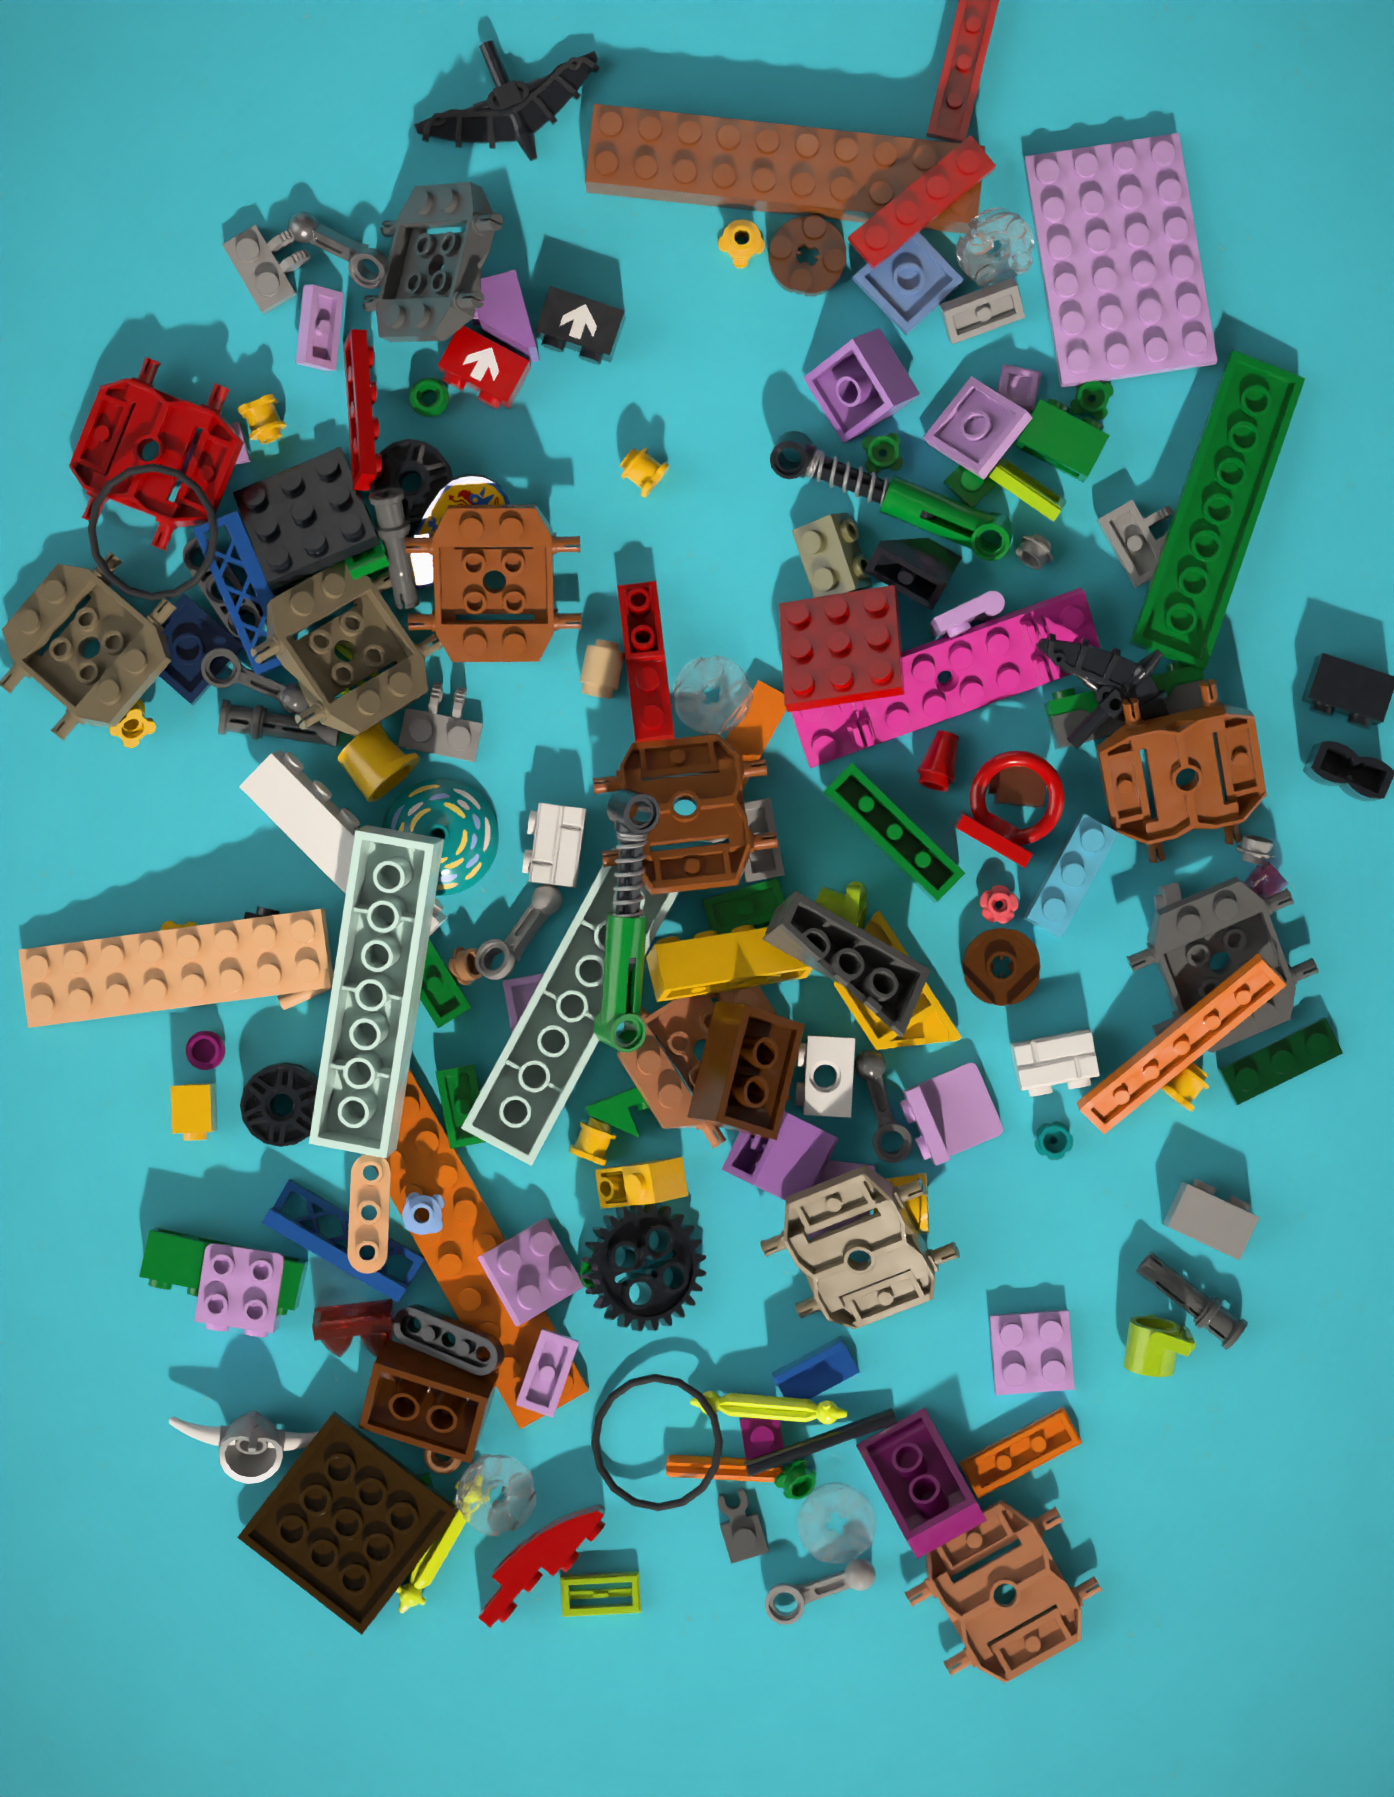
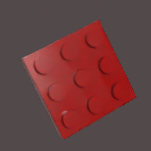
[779,585,905,712]

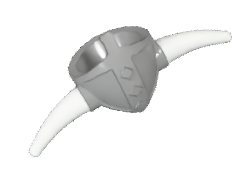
[169,1411,319,1484]

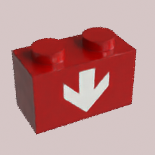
[438,326,531,409]

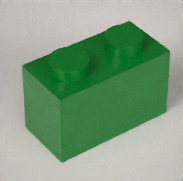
[1014,398,1110,483]

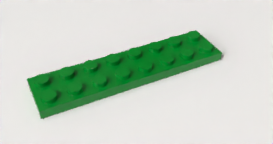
[1129,350,1305,671]

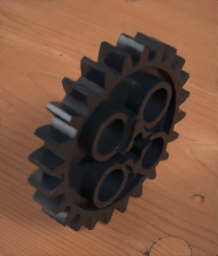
[581,1203,706,1331]

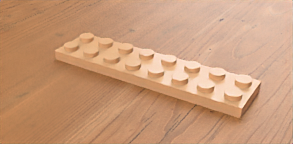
[18,909,334,1028]

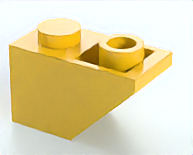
[595,1157,689,1209]

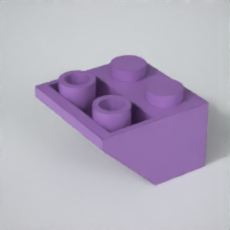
[721,1111,839,1201]

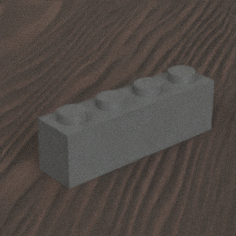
[762,891,930,1037]

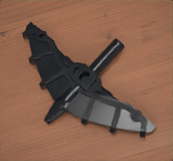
[414,40,600,161]
[1035,633,1169,749]

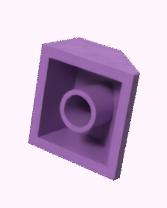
[472,270,540,363]
[803,328,920,444]

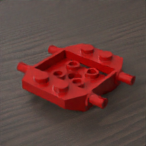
[69,357,244,551]

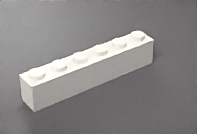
[239,750,447,936]

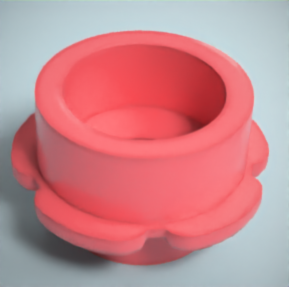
[979,885,1018,924]

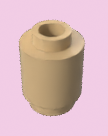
[579,639,625,699]

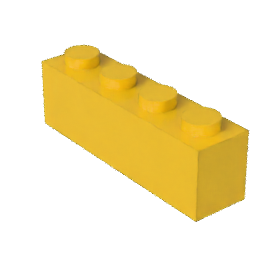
[646,925,813,1002]

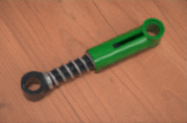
[770,431,1013,561]
[594,788,660,1053]

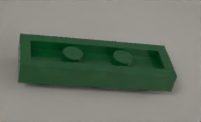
[1218,1018,1343,1105]

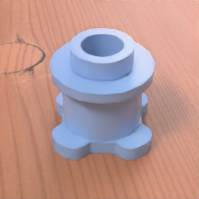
[402,1192,445,1235]

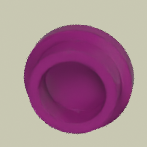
[186,1031,226,1070]

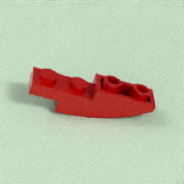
[617,581,675,743]
[478,1504,606,1628]

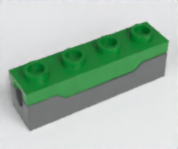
[1044,662,1206,750]

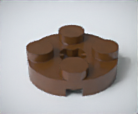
[769,215,846,296]
[961,928,1041,1006]

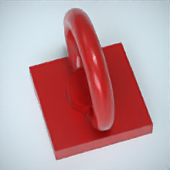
[954,750,1065,868]

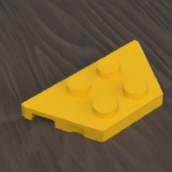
[833,911,962,1050]

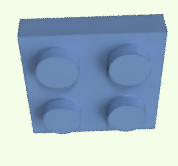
[853,233,964,336]

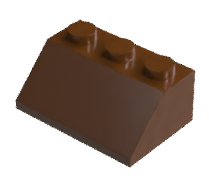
[687,1001,805,1140]
[358,1339,499,1463]

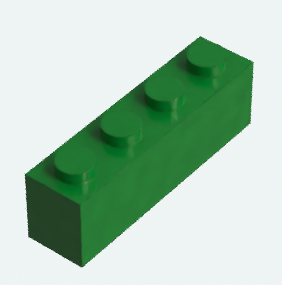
[823,763,965,903]
[139,1227,309,1315]

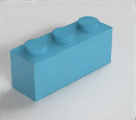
[1023,814,1119,937]

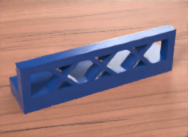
[193,511,282,675]
[261,1179,425,1302]

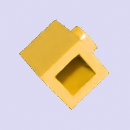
[170,1083,217,1141]

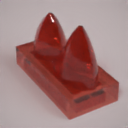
[312,1299,395,1357]

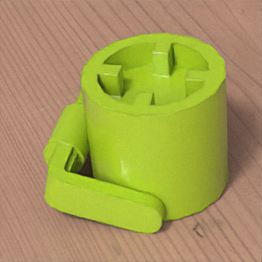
[815,881,869,929]
[1124,1314,1196,1377]

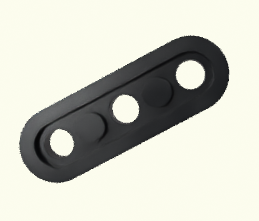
[393,1304,504,1376]

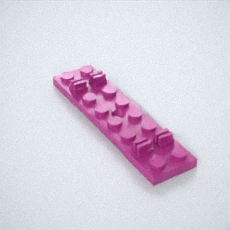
[791,587,1101,768]

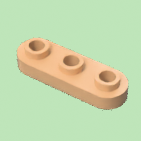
[347,1154,391,1274]

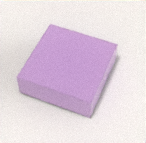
[997,364,1042,412]

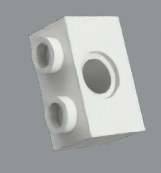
[795,1035,855,1118]

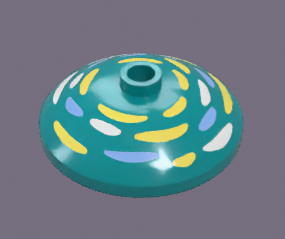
[382,778,499,896]

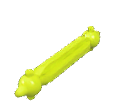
[690,1391,847,1424]
[396,1473,486,1613]

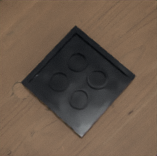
[233,447,380,591]

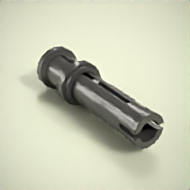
[369,488,420,610]
[218,699,340,747]
[1136,1252,1248,1350]

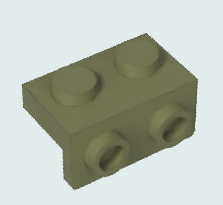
[792,513,872,598]

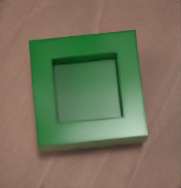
[943,465,998,508]

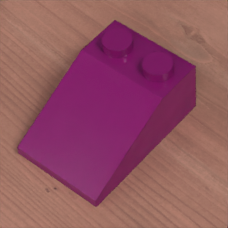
[856,1407,987,1559]

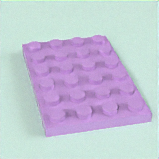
[1023,133,1218,388]

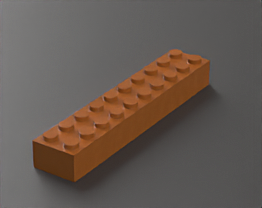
[585,104,985,235]

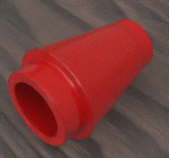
[917,730,959,792]

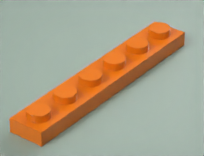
[1077,953,1287,1134]

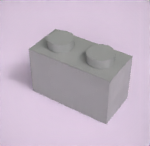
[1162,1179,1260,1260]

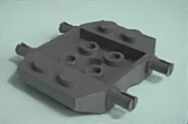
[362,182,503,342]
[1126,877,1319,1053]

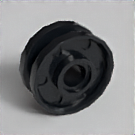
[370,439,453,526]
[240,1062,318,1147]

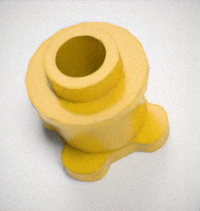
[718,219,765,269]
[237,394,287,444]
[620,447,670,498]
[108,698,156,748]
[1160,1063,1210,1112]
[568,1117,616,1166]

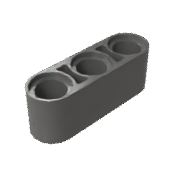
[183,538,266,642]

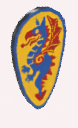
[410,474,510,589]

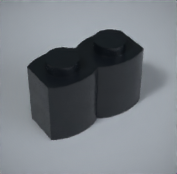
[1303,741,1394,801]

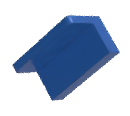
[772,1336,860,1399]

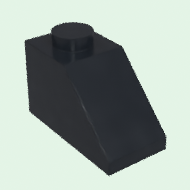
[864,538,962,610]

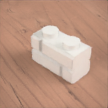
[522,803,587,888]
[1010,1029,1100,1097]

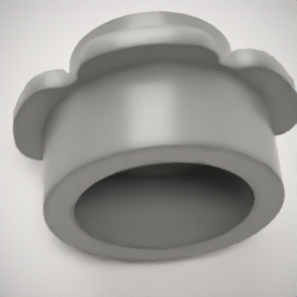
[1016,534,1053,570]
[1236,835,1275,865]

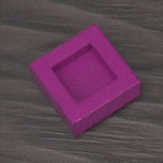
[739,1417,784,1459]

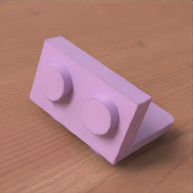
[900,1063,1003,1166]
[194,1243,285,1337]

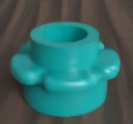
[1034,1121,1073,1160]

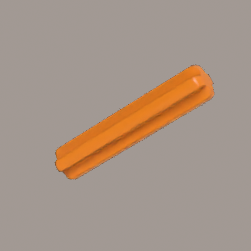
[666,1455,783,1482]

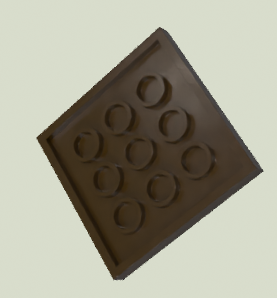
[237,1411,459,1635]

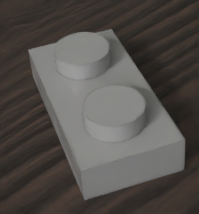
[939,278,1025,344]

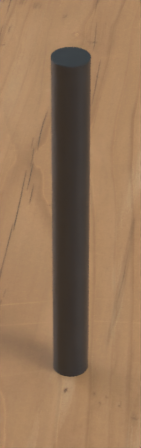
[744,1408,897,1477]

